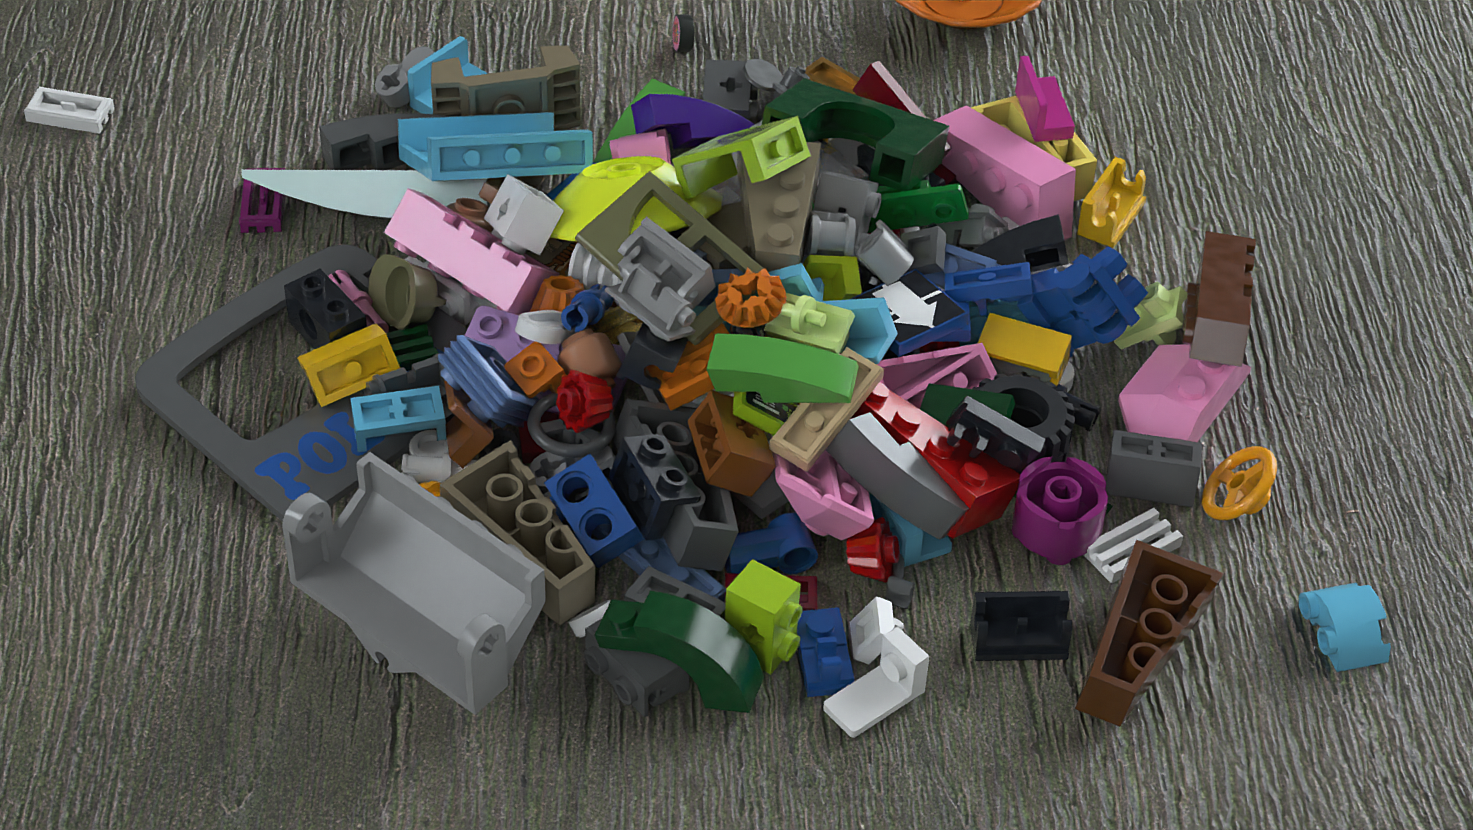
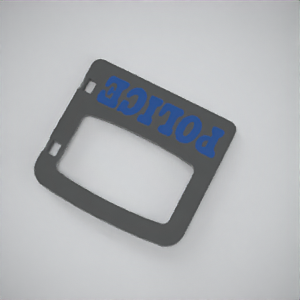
[135,244,467,522]

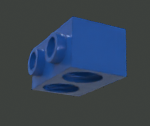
[543,453,644,569]

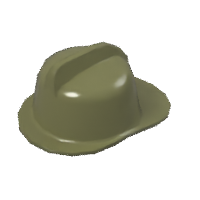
[368,254,447,329]

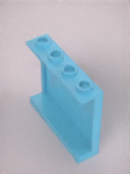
[398,112,593,181]

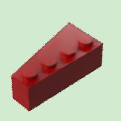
[837,382,1021,539]

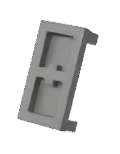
[618,216,715,310]

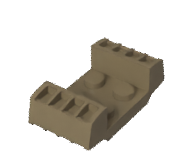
[431,45,581,131]

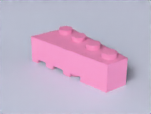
[384,188,559,315]

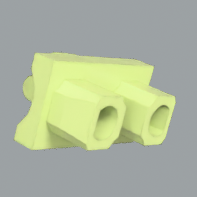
[1114,281,1188,350]
[764,293,855,355]

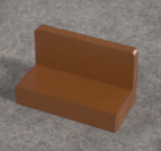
[444,380,494,469]

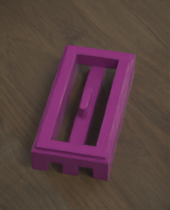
[239,168,285,233]

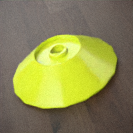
[550,156,723,242]

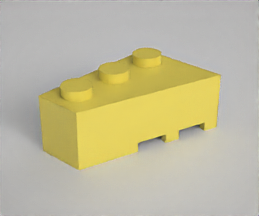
[971,95,1097,201]

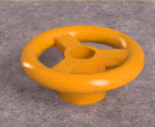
[1202,446,1277,520]

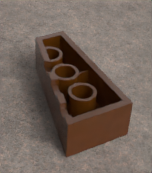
[1075,540,1224,727]

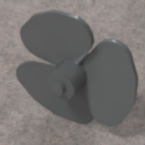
[743,58,810,99]

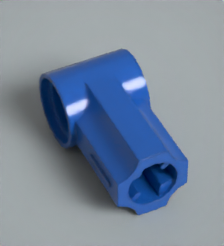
[725,513,818,574]

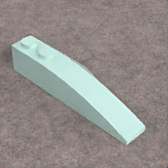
[242,170,491,219]

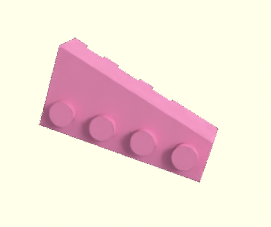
[934,105,1076,240]

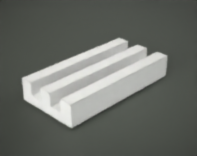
[24,87,114,134]
[1084,508,1183,583]

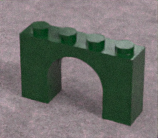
[762,78,950,191]

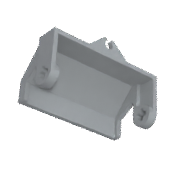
[282,452,545,715]

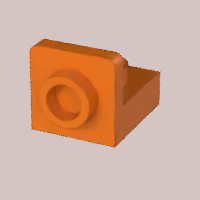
[504,341,566,398]

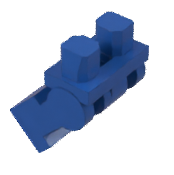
[1017,246,1148,358]

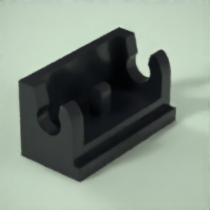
[616,322,688,389]
[970,591,1072,661]

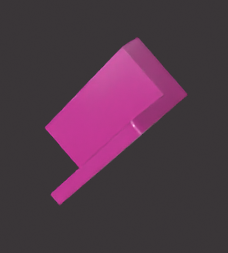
[1015,56,1075,142]

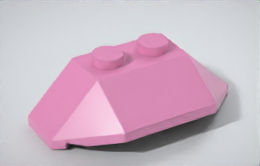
[1118,344,1251,442]
[771,436,874,541]

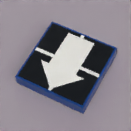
[848,269,969,357]

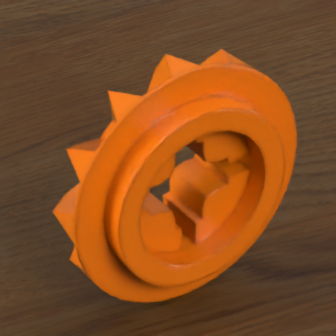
[715,267,787,328]

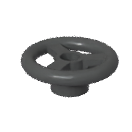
[527,393,616,458]

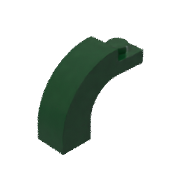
[594,591,764,713]

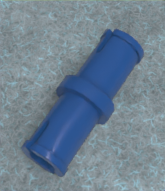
[561,284,614,332]

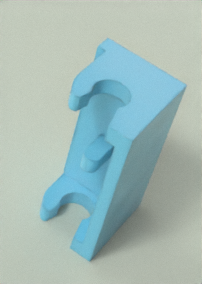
[350,386,446,452]

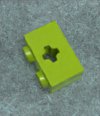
[725,559,802,674]

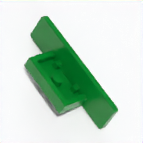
[812,180,969,233]

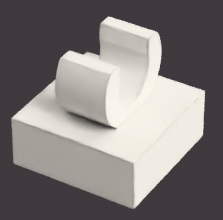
[850,596,904,664]

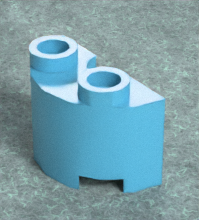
[1299,583,1391,672]

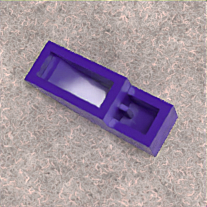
[631,94,754,149]

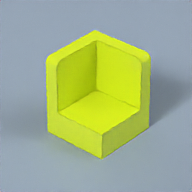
[803,255,862,301]

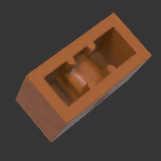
[687,390,776,497]

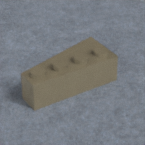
[737,142,821,272]
[440,440,595,626]

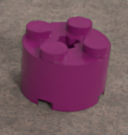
[1011,457,1108,565]

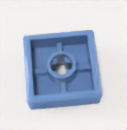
[438,335,539,428]

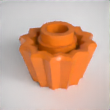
[530,275,585,312]

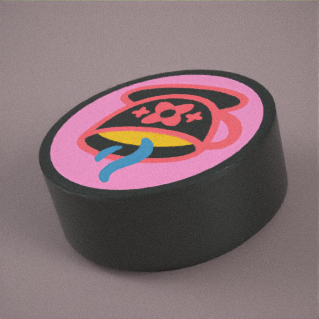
[672,14,694,52]

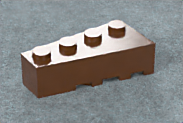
[1182,231,1256,367]

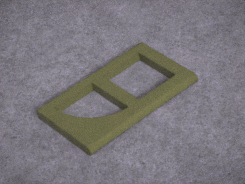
[575,171,764,345]

